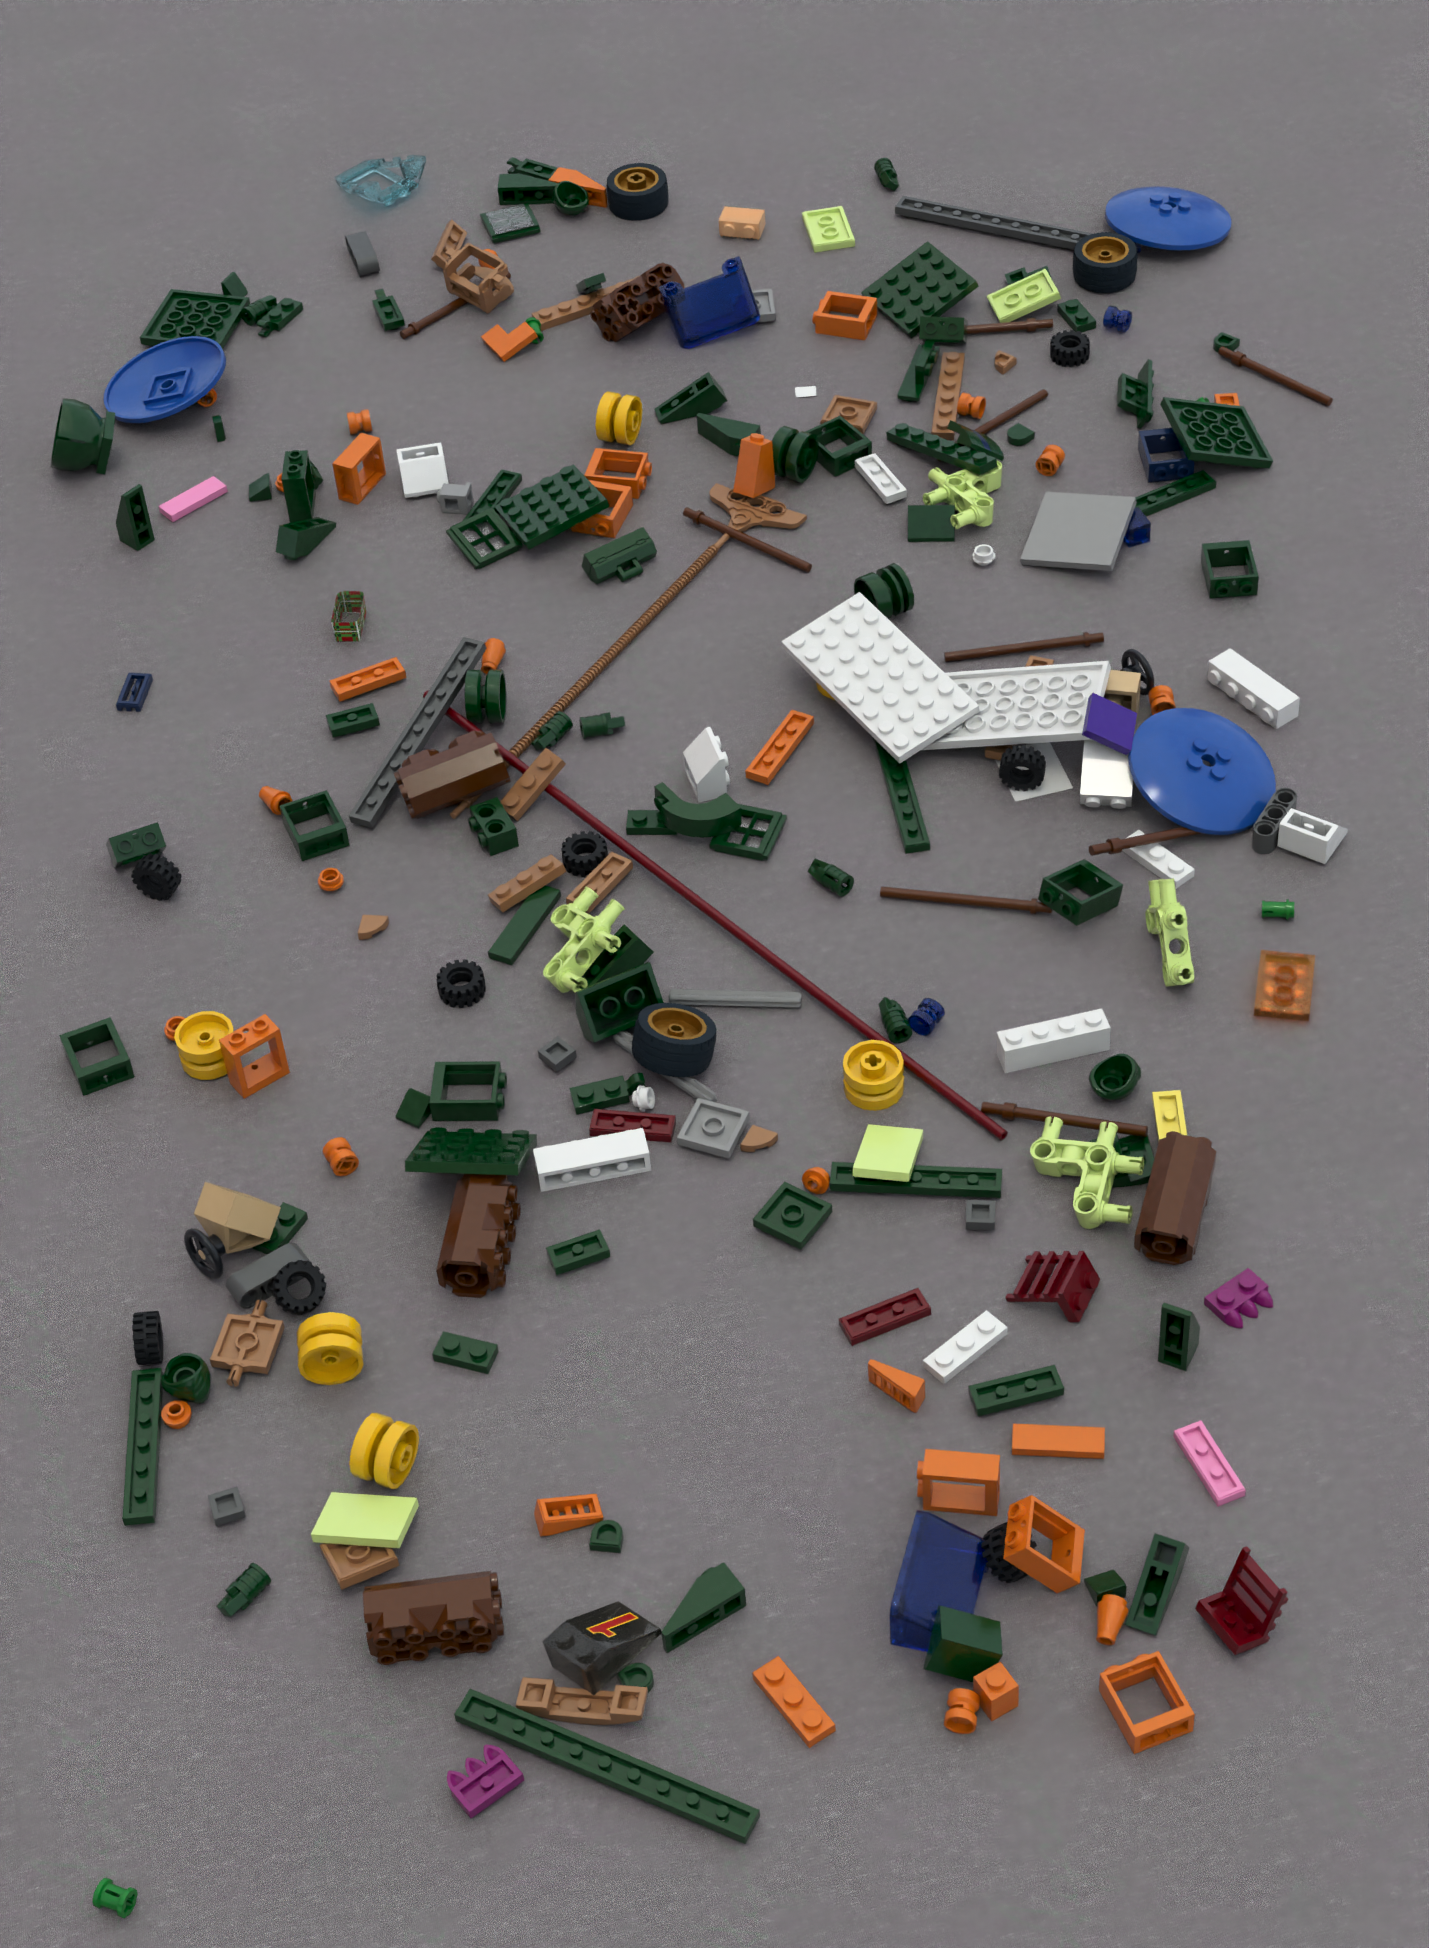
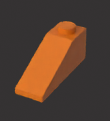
[549,167,608,208]

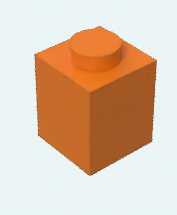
[973,1662,1019,1722]

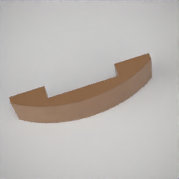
[516,1677,648,1725]

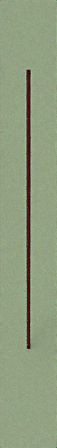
[423,691,1008,1140]

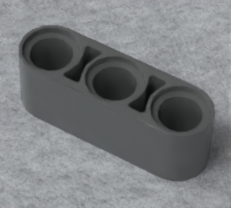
[345,231,380,276]
[1252,788,1297,854]
[226,1243,311,1308]

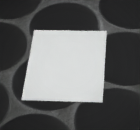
[995,742,1073,802]

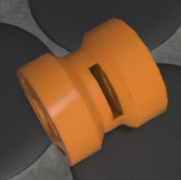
[957,392,986,419]
[347,409,372,435]
[1035,444,1065,476]
[1148,685,1176,715]
[323,1137,359,1176]
[944,1688,980,1734]

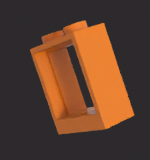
[812,291,878,340]
[332,433,386,505]
[584,448,652,499]
[571,480,633,538]
[219,1014,290,1099]
[917,1449,1000,1516]
[1003,1495,1085,1593]
[1099,1651,1195,1754]

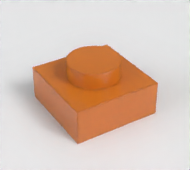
[1214,393,1240,406]

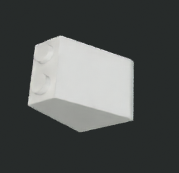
[1080,740,1134,809]

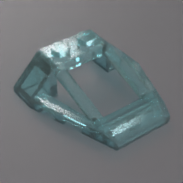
[335,155,426,206]

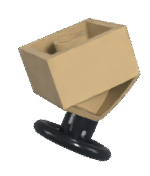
[1104,649,1154,728]
[184,1181,281,1279]

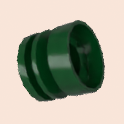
[854,563,914,619]

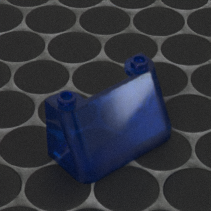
[658,256,760,349]
[890,1510,991,1652]

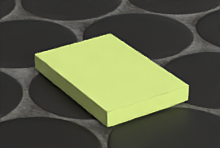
[802,206,855,253]
[987,269,1061,323]
[853,1124,923,1182]
[311,1492,419,1548]

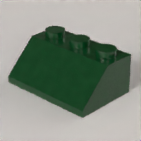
[575,962,664,1043]

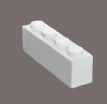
[1207,648,1300,729]
[996,1008,1111,1073]
[533,1128,651,1192]

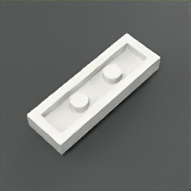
[855,453,907,504]
[1122,830,1195,889]
[923,1310,1008,1384]

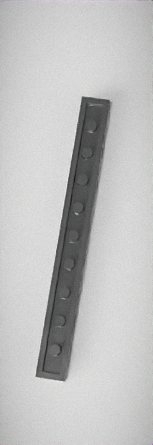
[895,196,1094,250]
[349,637,486,828]

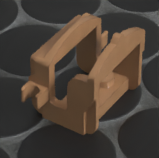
[443,243,514,313]

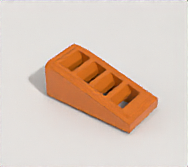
[868,1359,925,1413]
[534,1494,603,1537]

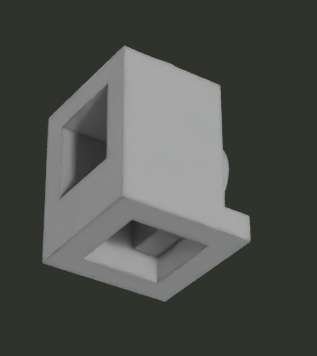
[437,482,474,514]

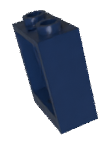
[1138,428,1195,483]

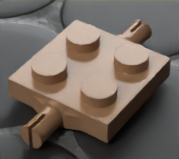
[210,1300,285,1387]

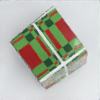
[331,591,366,642]

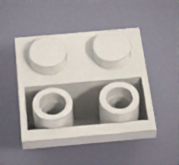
[396,442,449,498]
[683,727,730,803]
[1277,808,1348,864]

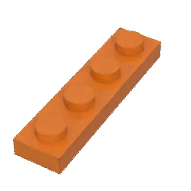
[745,710,814,785]

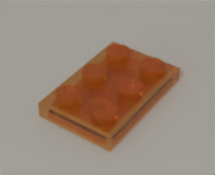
[1254,950,1315,1021]

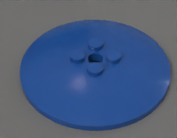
[1105,186,1232,250]
[103,336,226,423]
[1128,708,1276,835]

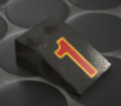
[542,1601,662,1695]

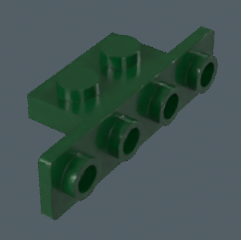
[897,340,940,401]
[1117,359,1154,429]

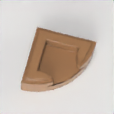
[995,350,1017,375]
[358,915,389,940]
[740,1125,778,1152]

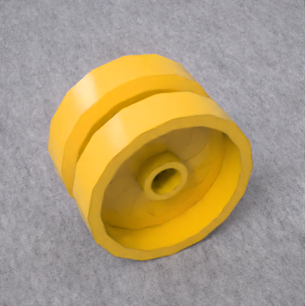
[595,391,642,445]
[174,1011,234,1080]
[843,1040,904,1111]
[297,1312,364,1385]
[349,1413,419,1489]

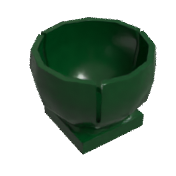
[51,398,115,474]

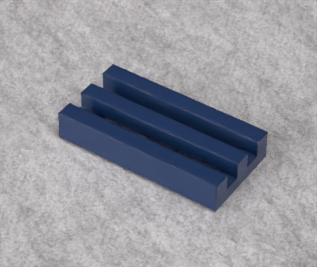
[116,673,153,712]

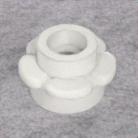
[972,544,995,566]
[632,1085,655,1112]

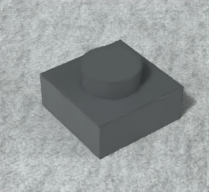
[538,1037,577,1072]
[966,1200,995,1230]
[208,1487,246,1526]

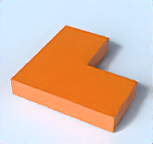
[481,322,538,362]

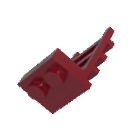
[1005,1251,1100,1322]
[1195,1546,1288,1655]

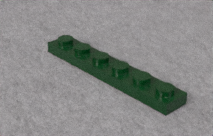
[886,423,997,475]
[830,1162,1002,1198]
[122,1368,163,1526]

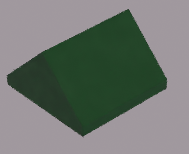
[908,505,955,542]
[923,1605,1003,1682]

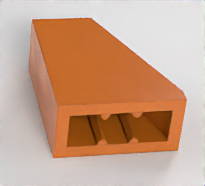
[733,433,775,498]

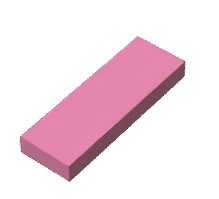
[159,476,228,522]
[1173,1420,1246,1507]

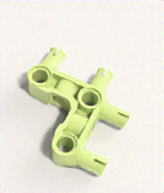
[923,461,1002,529]
[1145,878,1194,987]
[543,886,625,993]
[1030,1117,1144,1229]

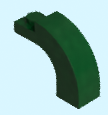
[654,782,742,838]

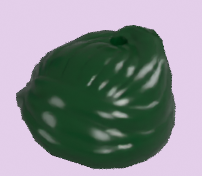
[552,181,589,215]
[1088,1054,1141,1100]
[161,1353,210,1404]

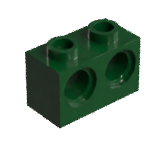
[468,797,519,856]

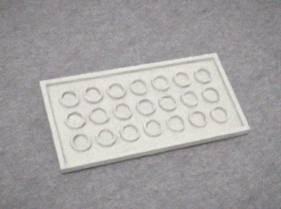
[781,592,980,763]
[922,661,1111,750]

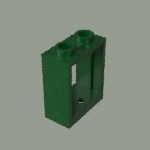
[919,316,968,343]
[805,416,872,477]
[282,450,316,523]
[1201,540,1259,599]
[279,790,350,861]
[106,822,166,868]
[1038,859,1123,926]
[59,1017,135,1096]
[429,1061,507,1121]

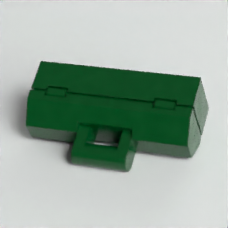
[581,527,657,584]

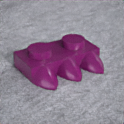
[1204,1268,1273,1329]
[447,1745,524,1819]

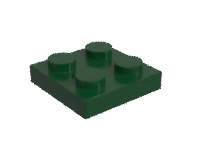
[753,1181,833,1250]

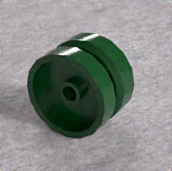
[772,426,819,483]
[465,669,507,724]

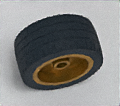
[606,163,669,221]
[1073,232,1138,293]
[632,1003,716,1078]

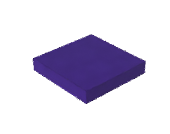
[1082,693,1137,755]

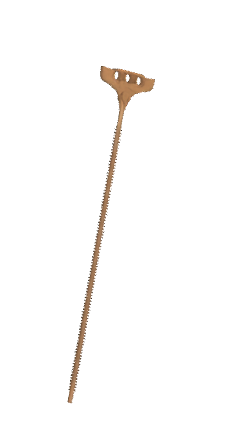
[450,483,807,819]

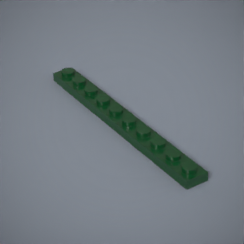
[454,1689,760,1844]

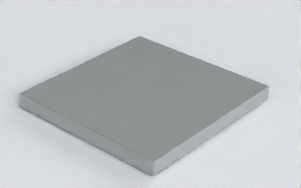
[1020,492,1137,571]

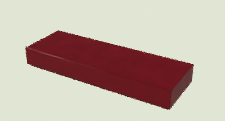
[589,1109,676,1143]
[839,1288,931,1346]

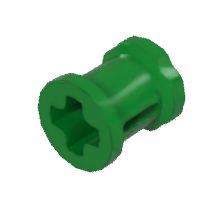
[92,1877,138,1918]

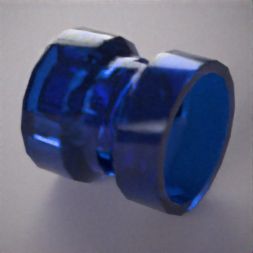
[1103,306,1132,332]
[908,998,945,1036]

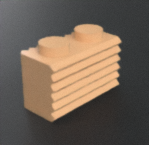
[719,206,766,240]

